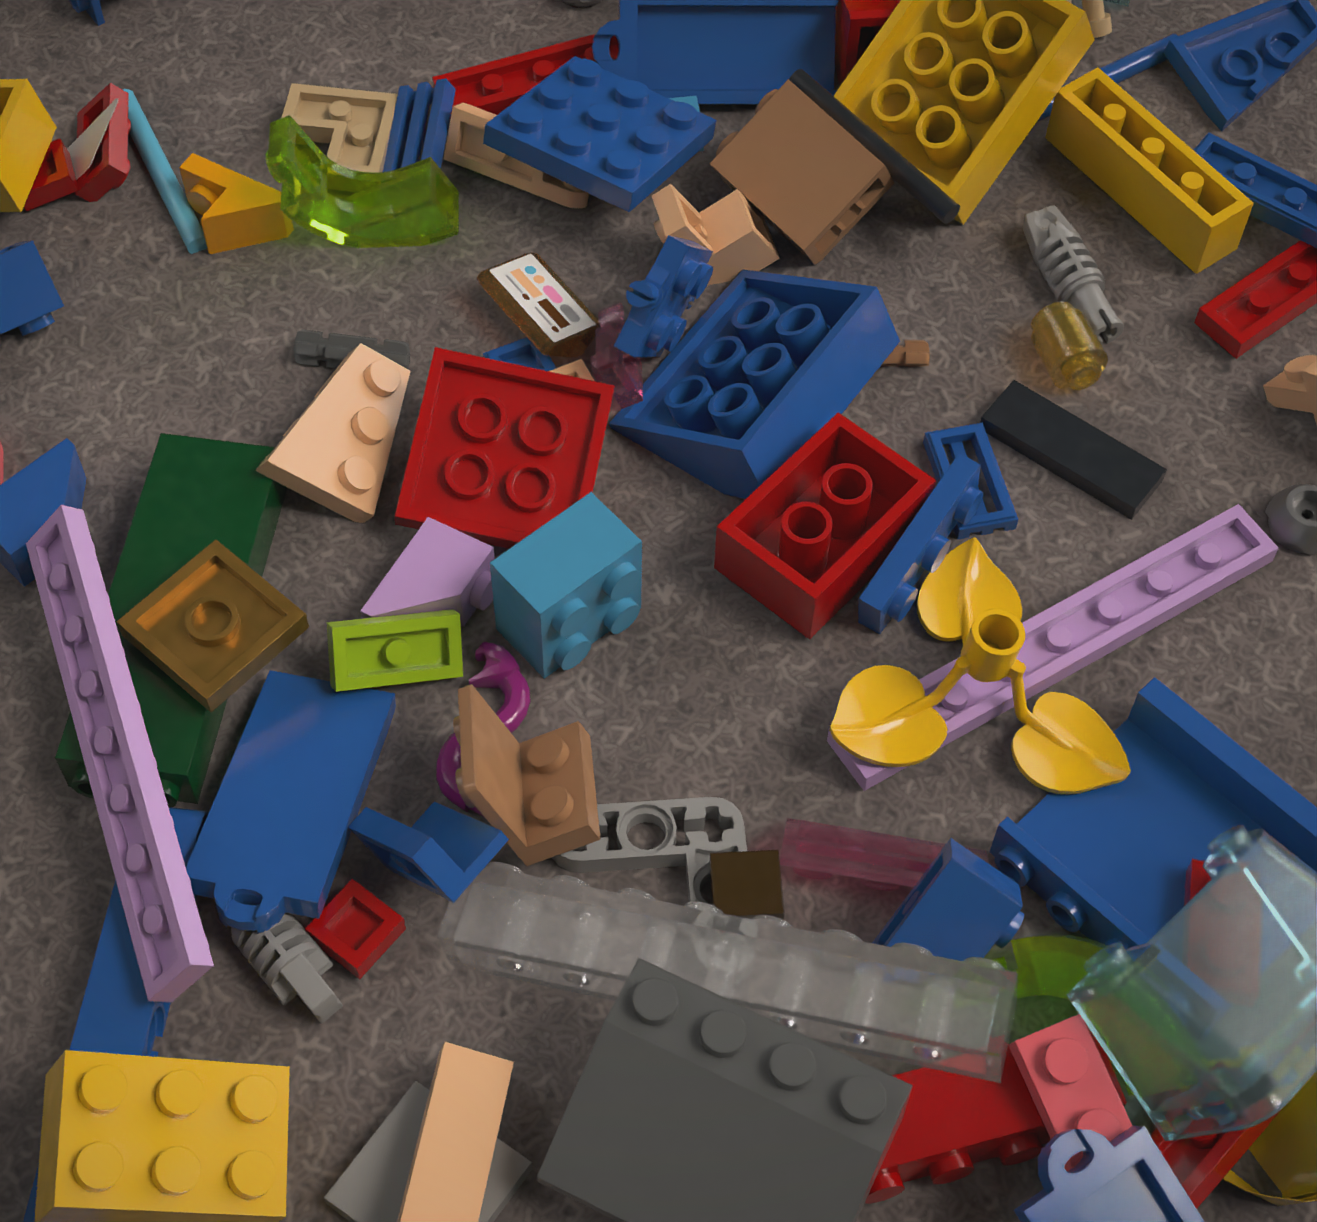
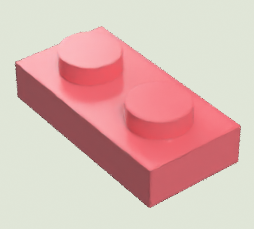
[1009,1013,1133,1171]

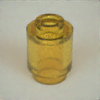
[1031,302,1108,390]

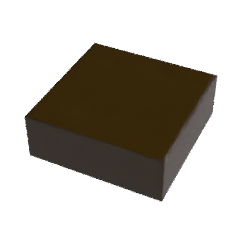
[709,850,785,927]

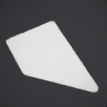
[67,98,118,180]

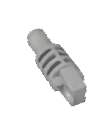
[1023,205,1124,347]
[212,898,343,1023]

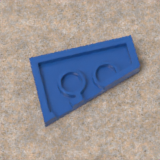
[1163,0,1317,132]

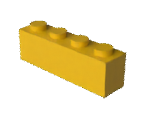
[1045,67,1254,274]

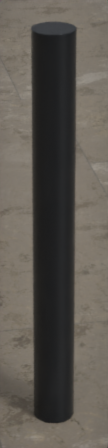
[789,69,960,224]

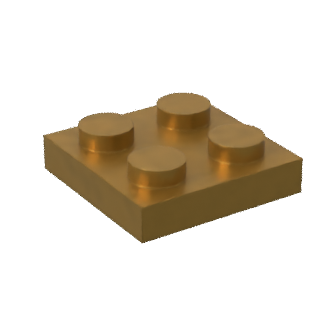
[117,540,309,712]

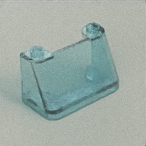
[1066,825,1317,1141]

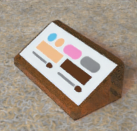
[476,253,601,358]

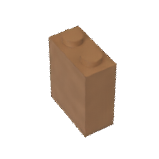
[710,79,894,265]

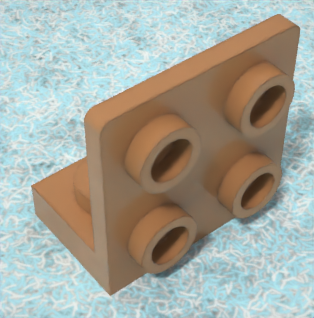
[453,684,601,866]

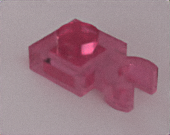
[590,302,643,409]

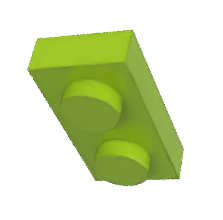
[326,609,463,692]

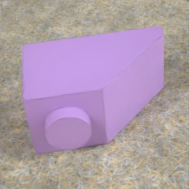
[360,517,495,626]

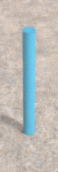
[122,89,207,254]

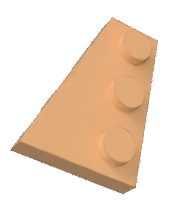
[255,343,411,523]

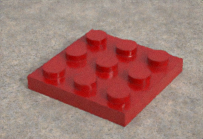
[395,347,615,549]

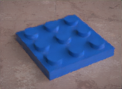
[483,56,716,212]

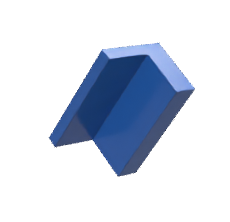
[348,802,509,903]

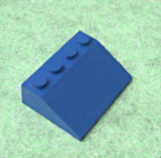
[609,269,900,499]

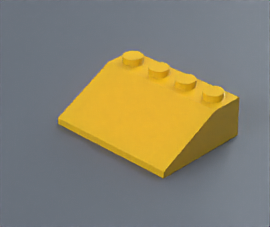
[834,0,1094,225]

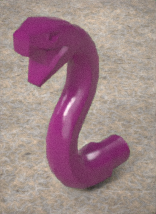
[436,642,531,818]

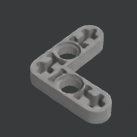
[552,797,758,990]

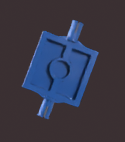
[614,235,713,357]

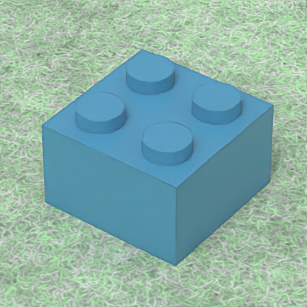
[490,492,642,679]

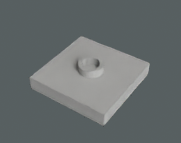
[324,1081,532,1222]

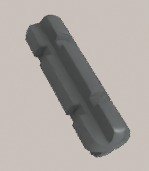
[293,329,410,369]

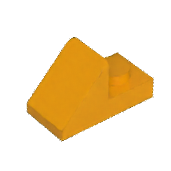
[179,153,294,254]

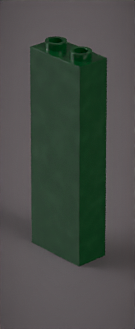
[55,433,287,807]

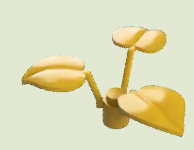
[829,537,1131,794]

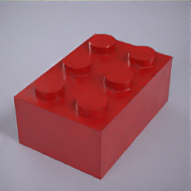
[714,412,936,639]

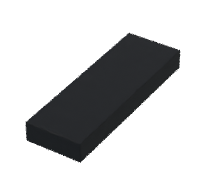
[980,380,1167,520]

